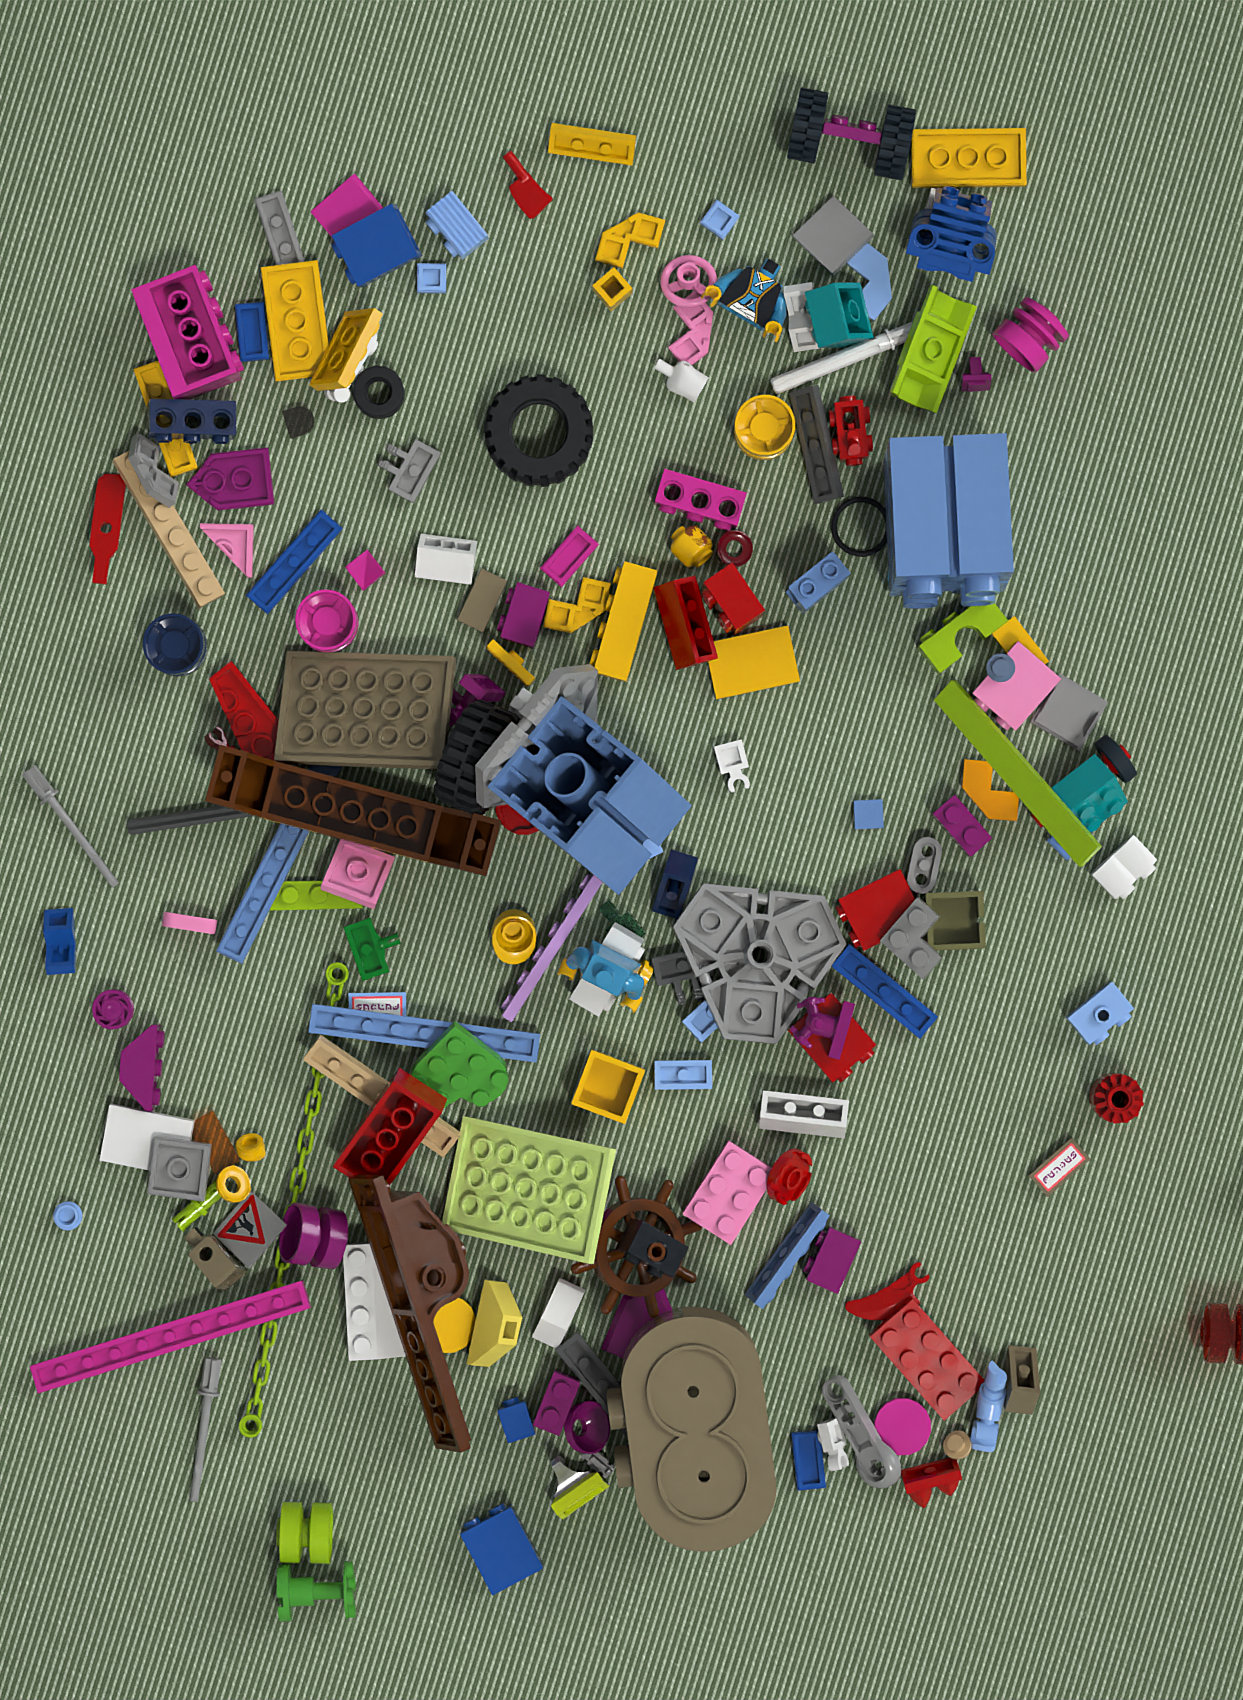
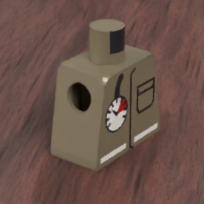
[184,1227,248,1291]

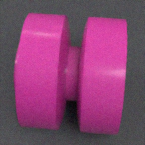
[295,589,359,652]

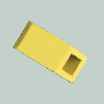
[466,1280,522,1367]

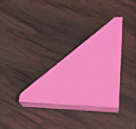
[200,523,254,578]

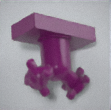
[449,674,506,727]
[790,997,855,1060]

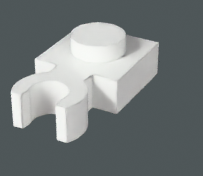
[714,739,750,793]
[817,1418,849,1471]

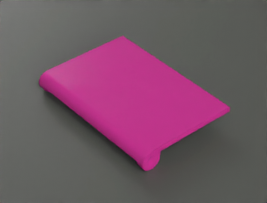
[311,174,383,240]

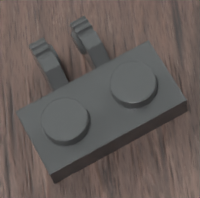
[651,951,714,1005]

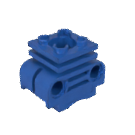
[906,186,997,282]

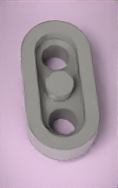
[907,837,942,894]

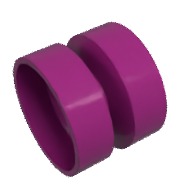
[279,1203,348,1270]

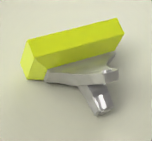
[550,1456,610,1519]

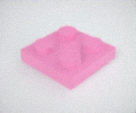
[321,840,395,909]

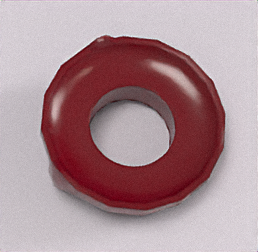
[717,530,753,567]

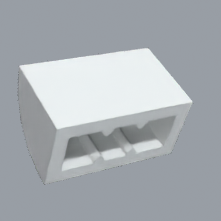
[415,534,477,585]

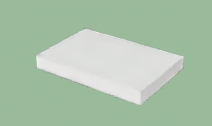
[100,1103,195,1171]

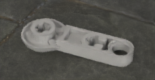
[822,1375,901,1489]

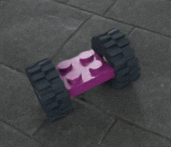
[787,87,916,181]

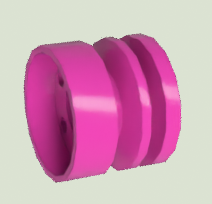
[992,296,1069,374]

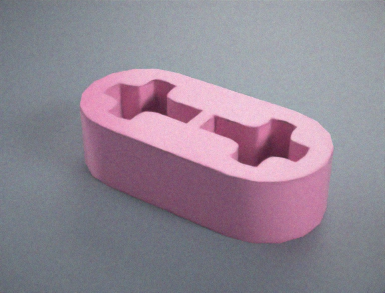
[162,912,217,934]

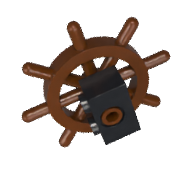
[571,1175,702,1318]

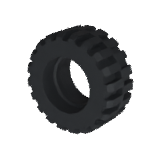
[484,374,593,487]
[434,700,521,815]

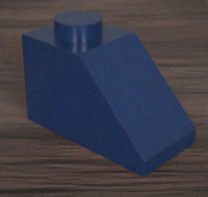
[652,849,698,919]

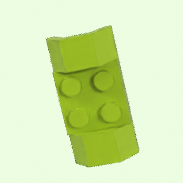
[890,285,977,413]

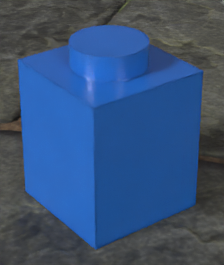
[497,1396,536,1443]

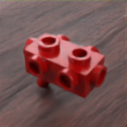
[828,396,873,466]

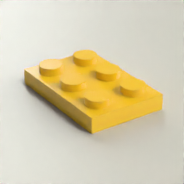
[309,308,383,391]

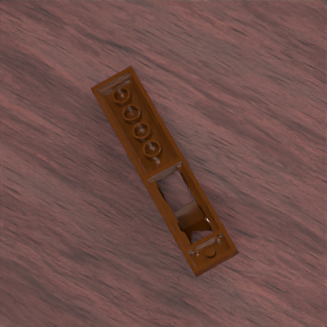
[348,1174,471,1453]

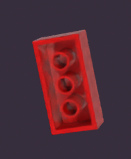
[333,1067,447,1186]

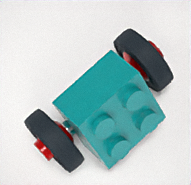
[1030,735,1137,832]

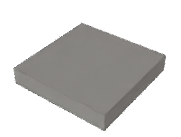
[793,196,874,276]
[147,1136,212,1202]

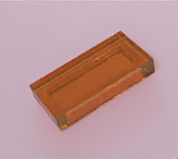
[193,1110,241,1174]

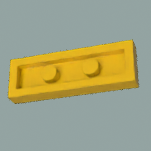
[548,123,636,166]

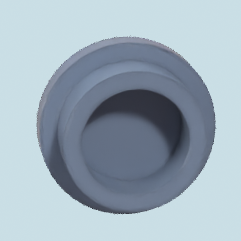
[986,653,1015,682]

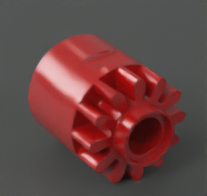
[1089,1073,1144,1124]

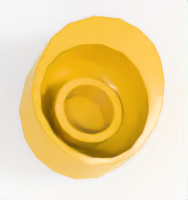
[491,909,536,964]

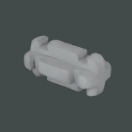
[581,1452,615,1478]

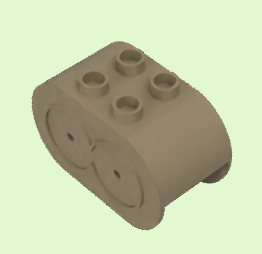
[607,1306,777,1552]

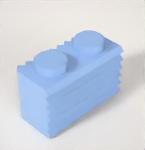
[425,191,489,260]

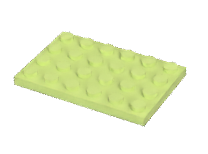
[442,1116,616,1264]

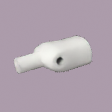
[654,359,709,403]

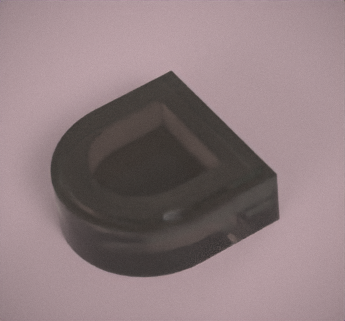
[282,406,315,439]

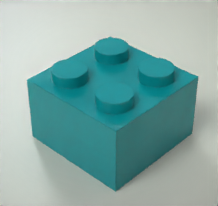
[805,283,874,348]

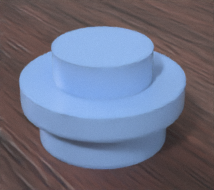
[53,1201,82,1230]

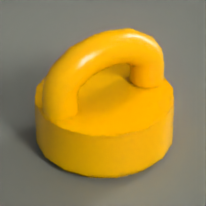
[235,1133,266,1162]

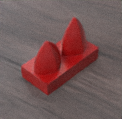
[901,1457,962,1508]

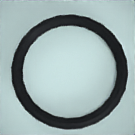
[831,497,887,557]

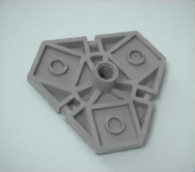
[475,664,598,808]
[672,883,846,1044]

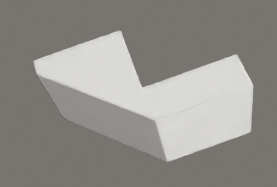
[783,282,819,352]
[532,1278,585,1349]

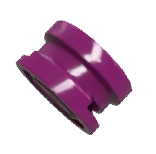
[92,989,135,1030]

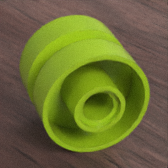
[276,1502,333,1564]

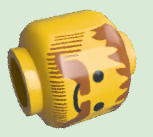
[670,525,713,568]

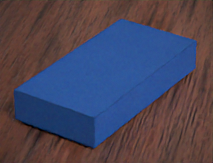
[235,302,270,363]
[791,1430,826,1491]

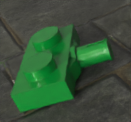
[343,918,401,981]

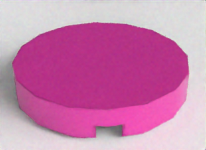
[874,1398,931,1455]

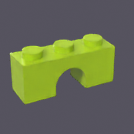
[918,604,1008,675]

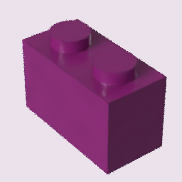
[497,582,551,649]
[931,795,992,857]
[803,1226,861,1294]
[532,1368,581,1436]

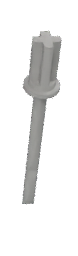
[22,765,119,888]
[190,1357,222,1502]

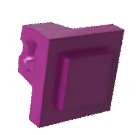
[961,357,992,392]

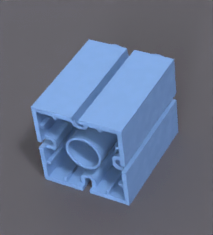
[883,433,1014,609]
[487,696,692,895]

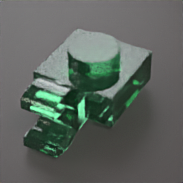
[599,899,646,937]

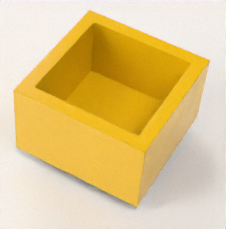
[571,1049,645,1124]

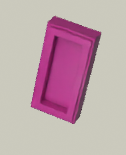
[540,525,599,588]

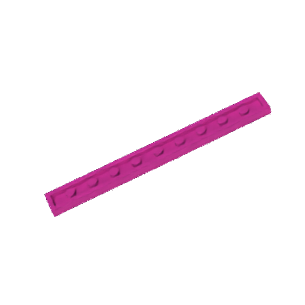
[30,1280,312,1393]

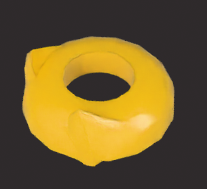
[216,1165,251,1203]

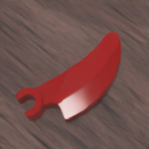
[845,1262,930,1321]

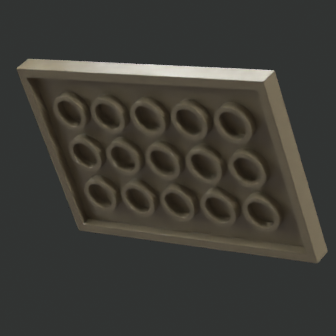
[274,651,456,769]

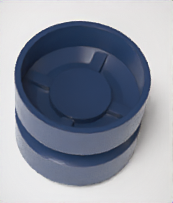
[143,613,208,677]

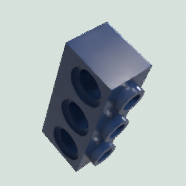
[147,399,236,444]

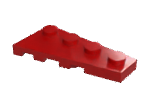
[209,661,279,761]

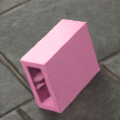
[972,641,1061,731]

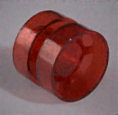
[1200,1302,1243,1365]

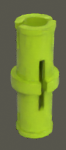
[172,1180,221,1232]

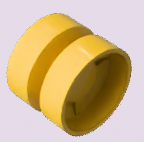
[734,395,795,460]

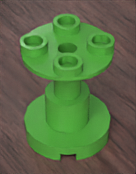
[277,1561,356,1622]

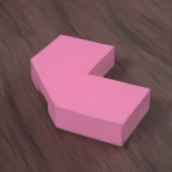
[668,291,713,365]

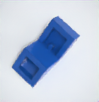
[43,908,76,975]

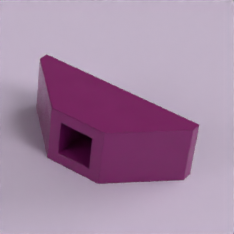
[119,1024,165,1111]

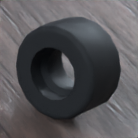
[353,366,405,419]

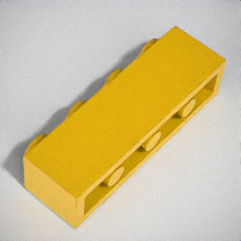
[590,561,658,683]

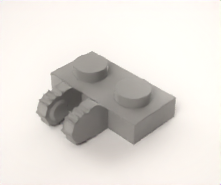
[377,439,441,504]

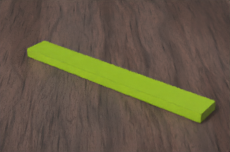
[934,680,1102,867]

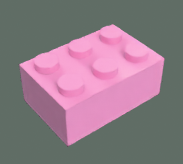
[682,1140,772,1245]

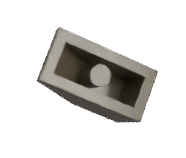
[1004,1345,1040,1415]

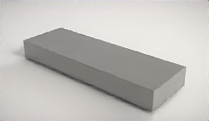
[254,190,305,265]

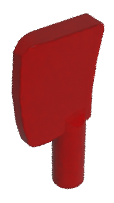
[503,151,553,219]

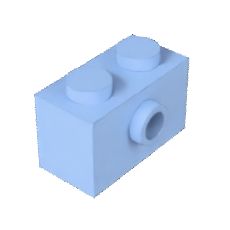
[1065,981,1134,1045]

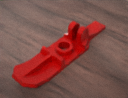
[89,473,126,585]

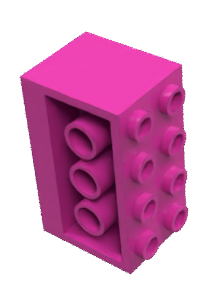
[131,265,244,400]

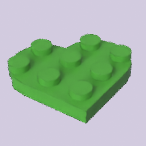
[411,1021,508,1108]

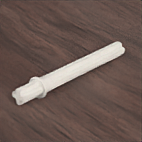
[770,322,912,394]

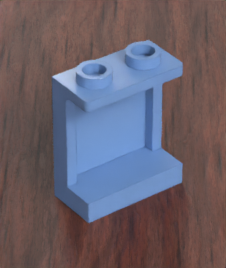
[785,552,851,614]

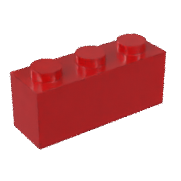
[653,575,718,670]

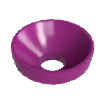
[564,1401,610,1454]

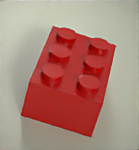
[701,562,765,636]

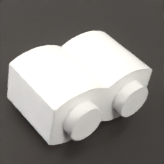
[1090,835,1157,899]

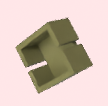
[923,891,986,950]

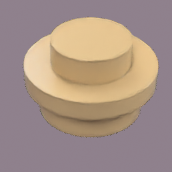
[943,1431,972,1460]

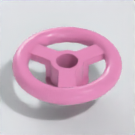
[660,255,717,308]

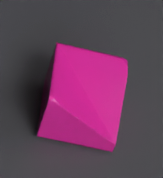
[345,550,386,591]

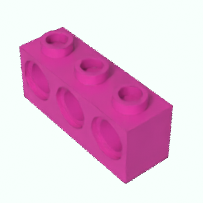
[655,469,747,531]

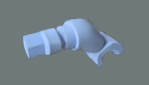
[970,1360,1007,1452]

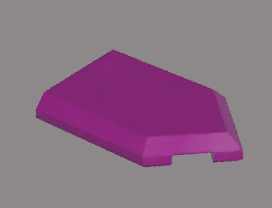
[186,448,274,511]
[601,1288,672,1358]

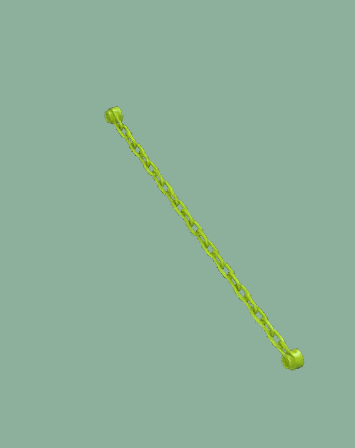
[239,962,349,1438]

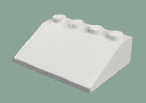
[343,1242,405,1361]

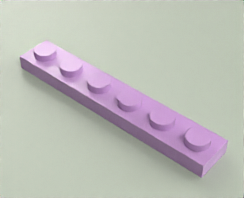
[501,873,603,1022]

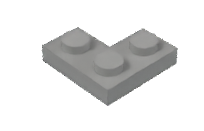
[880,898,943,979]

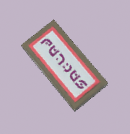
[1028,1137,1090,1197]

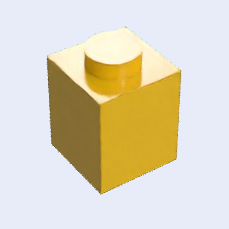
[592,267,633,312]

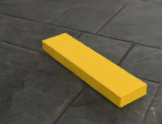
[133,361,199,478]

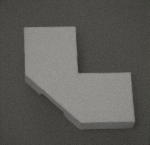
[128,433,179,508]

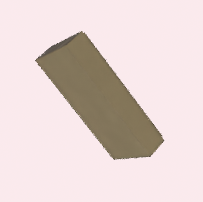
[457,568,508,633]

